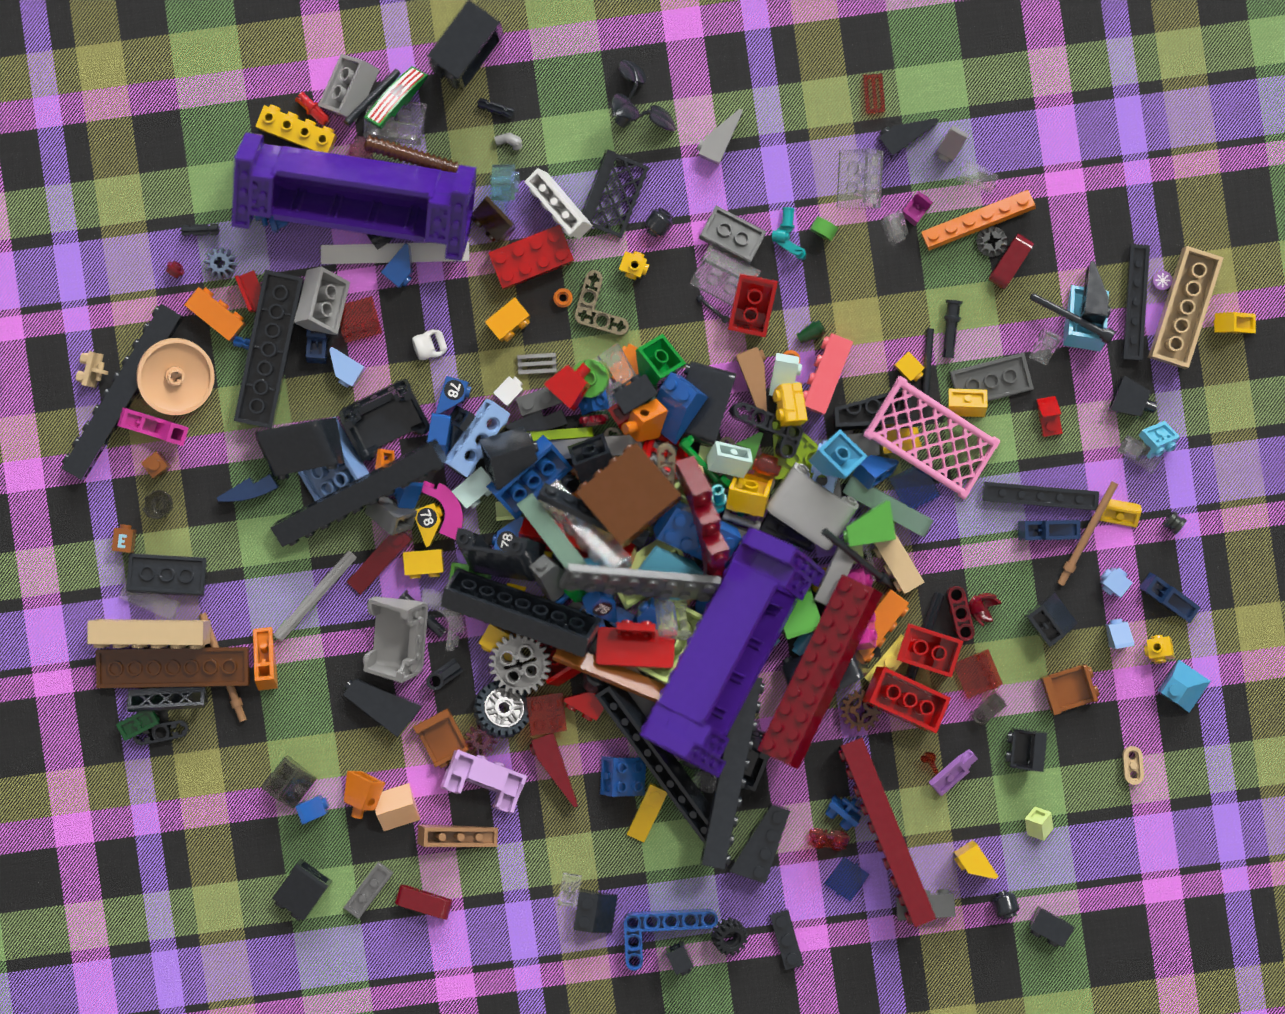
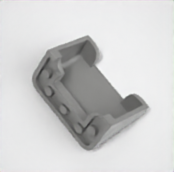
[766,462,859,550]
[363,596,428,683]

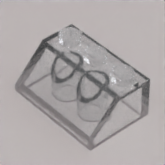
[364,97,427,145]
[836,148,884,209]
[690,245,761,306]

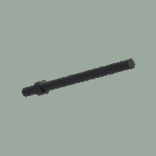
[821,528,896,591]

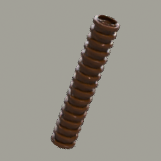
[364,134,459,173]

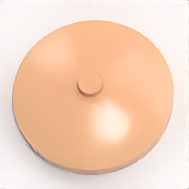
[136,338,215,415]

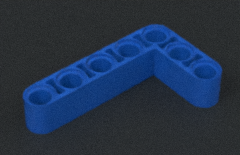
[624,909,718,971]

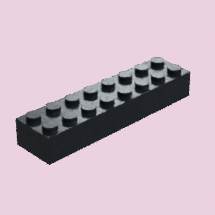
[234,270,304,429]
[441,568,601,658]

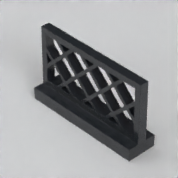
[582,149,649,238]

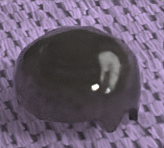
[143,490,173,519]

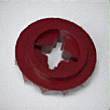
[579,414,609,427]

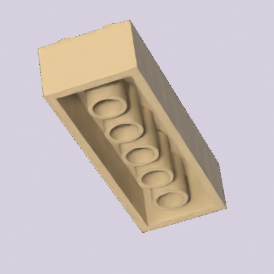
[1148,246,1224,369]
[87,619,211,649]

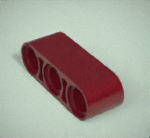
[988,233,1034,290]
[946,586,975,641]
[395,884,453,920]

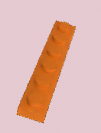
[921,190,1036,251]

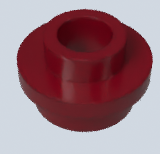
[166,261,185,278]

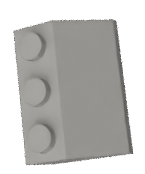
[318,54,380,122]
[294,267,350,335]

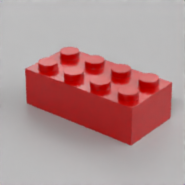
[489,224,574,290]
[862,666,951,733]

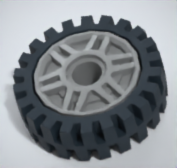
[473,680,532,739]

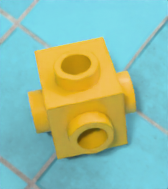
[619,251,649,280]
[1144,635,1175,664]

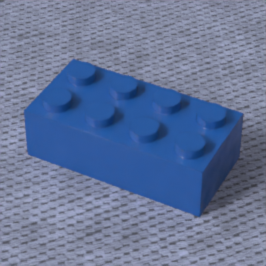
[653,501,742,564]

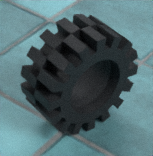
[711,917,748,956]

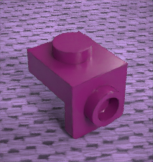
[900,191,933,226]

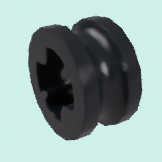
[560,474,579,494]

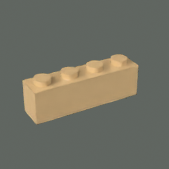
[873,533,924,594]

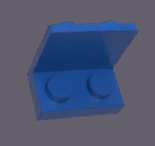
[600,756,646,797]

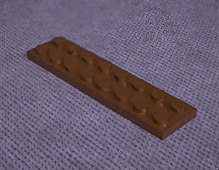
[96,647,250,688]

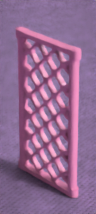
[864,376,1000,500]

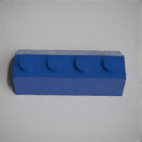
[486,435,573,519]

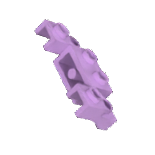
[440,750,527,814]

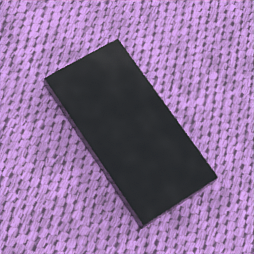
[126,553,207,597]

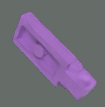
[929,749,978,796]

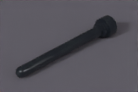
[1030,293,1116,345]

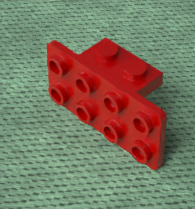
[596,620,675,669]

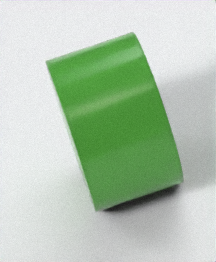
[810,216,839,241]

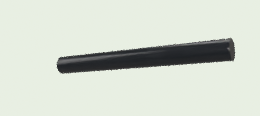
[344,69,401,126]
[922,328,934,404]

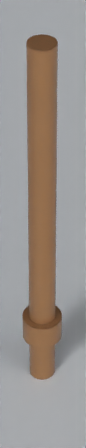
[1057,481,1119,586]
[199,612,247,722]

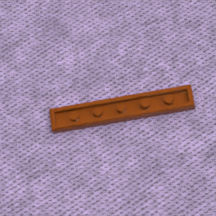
[552,649,665,703]

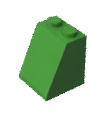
[843,500,896,547]
[781,587,821,639]

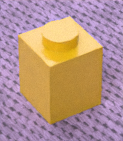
[893,351,924,382]

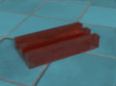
[863,73,886,114]

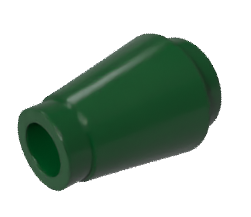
[796,320,826,344]

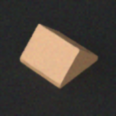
[375,783,421,831]

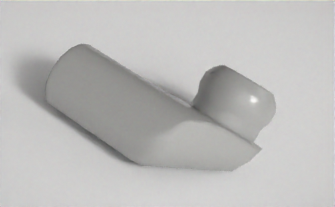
[494,133,522,150]

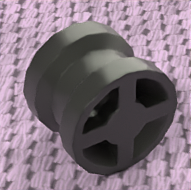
[1163,510,1187,535]

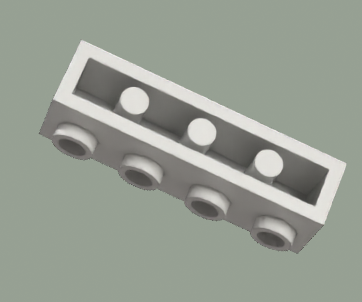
[524,168,593,239]

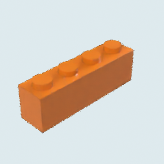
[859,589,909,663]

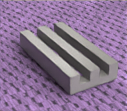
[517,353,557,375]

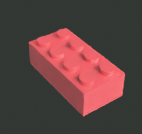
[803,333,853,415]

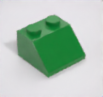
[635,334,686,388]

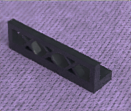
[127,686,208,712]

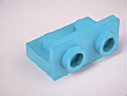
[1139,421,1180,459]

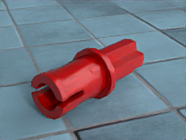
[295,92,329,125]

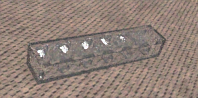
[539,480,632,569]

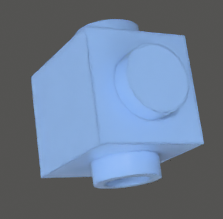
[1100,568,1133,598]

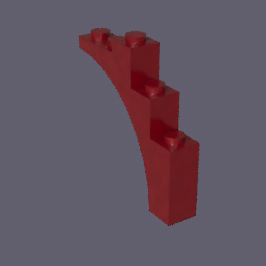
[675,456,729,579]

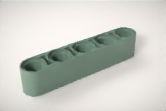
[842,475,934,537]
[517,493,587,568]

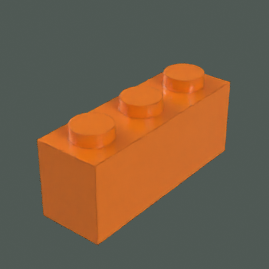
[184,287,246,342]

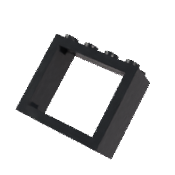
[427,0,504,90]

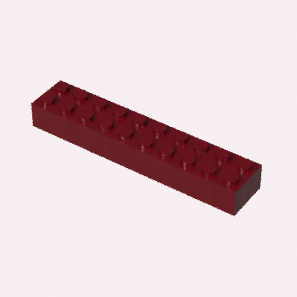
[758,574,883,769]
[838,737,936,927]

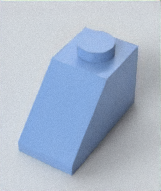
[329,347,366,388]
[1105,619,1135,649]

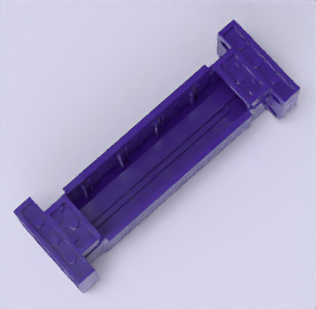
[231,133,477,261]
[639,527,826,778]

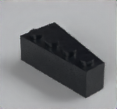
[833,388,913,430]
[728,803,790,884]

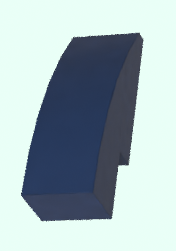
[306,330,328,364]
[217,474,280,502]
[1018,520,1081,540]
[1139,572,1201,623]

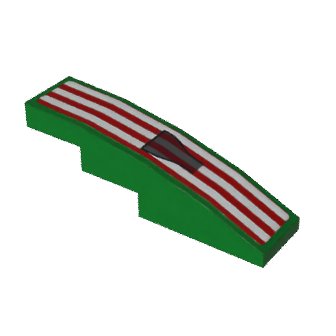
[364,66,428,129]

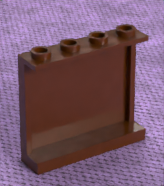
[576,443,683,548]

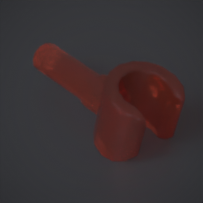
[921,751,939,776]

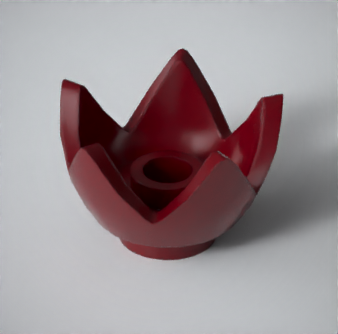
[968,593,1002,627]

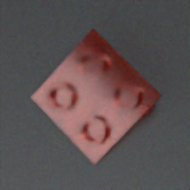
[340,296,382,343]
[955,649,1003,699]
[526,693,567,736]
[808,828,850,851]

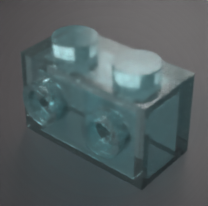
[491,164,519,202]

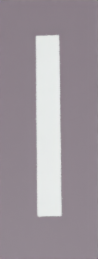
[321,242,469,264]

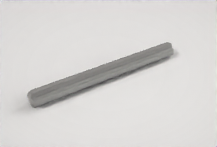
[274,551,357,641]

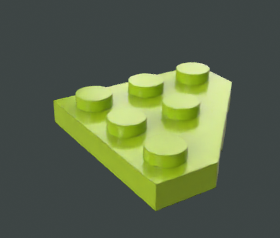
[772,422,826,479]

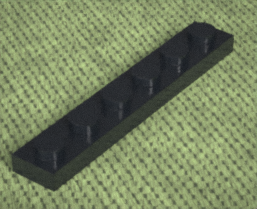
[1122,244,1150,360]
[536,482,650,548]
[982,482,1099,510]

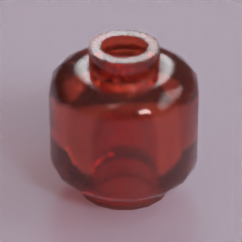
[752,453,781,481]

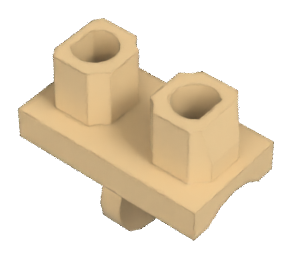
[75,351,109,388]

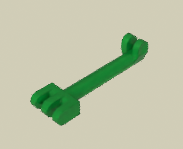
[679,435,731,490]

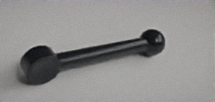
[696,295,729,323]

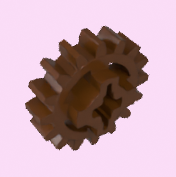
[840,689,882,731]

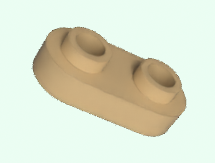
[1122,746,1144,785]

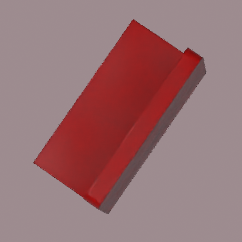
[235,270,261,313]

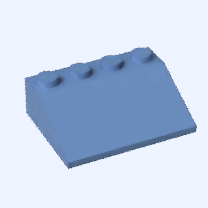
[298,416,369,501]

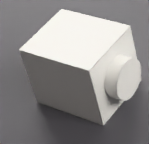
[493,376,523,406]

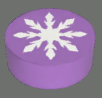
[1152,271,1172,290]

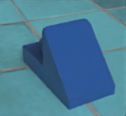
[390,482,423,509]

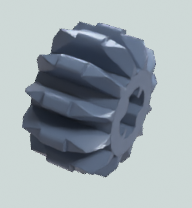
[204,247,238,280]

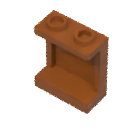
[1040,664,1100,715]
[413,708,470,769]

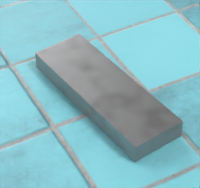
[344,861,394,919]

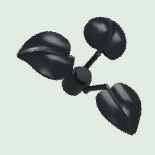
[611,60,676,132]

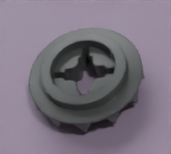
[976,226,1007,257]

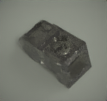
[969,690,1007,726]

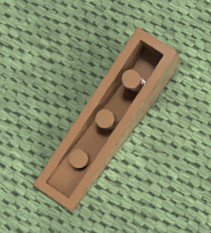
[735,347,767,420]
[417,825,498,847]

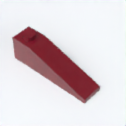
[347,531,413,595]
[529,732,578,807]

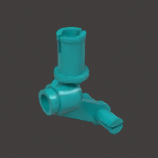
[772,207,806,260]
[711,484,745,517]

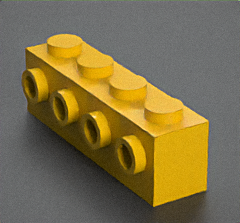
[255,104,337,153]

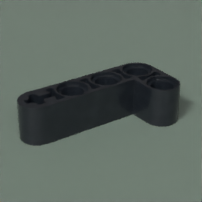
[729,402,803,459]

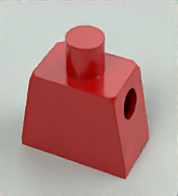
[544,363,591,411]

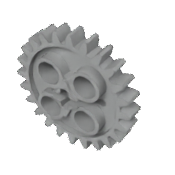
[489,633,552,695]

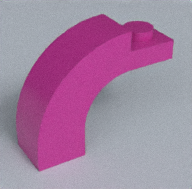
[117,407,189,446]
[419,480,464,540]

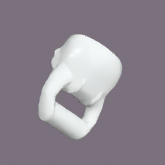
[412,329,447,360]

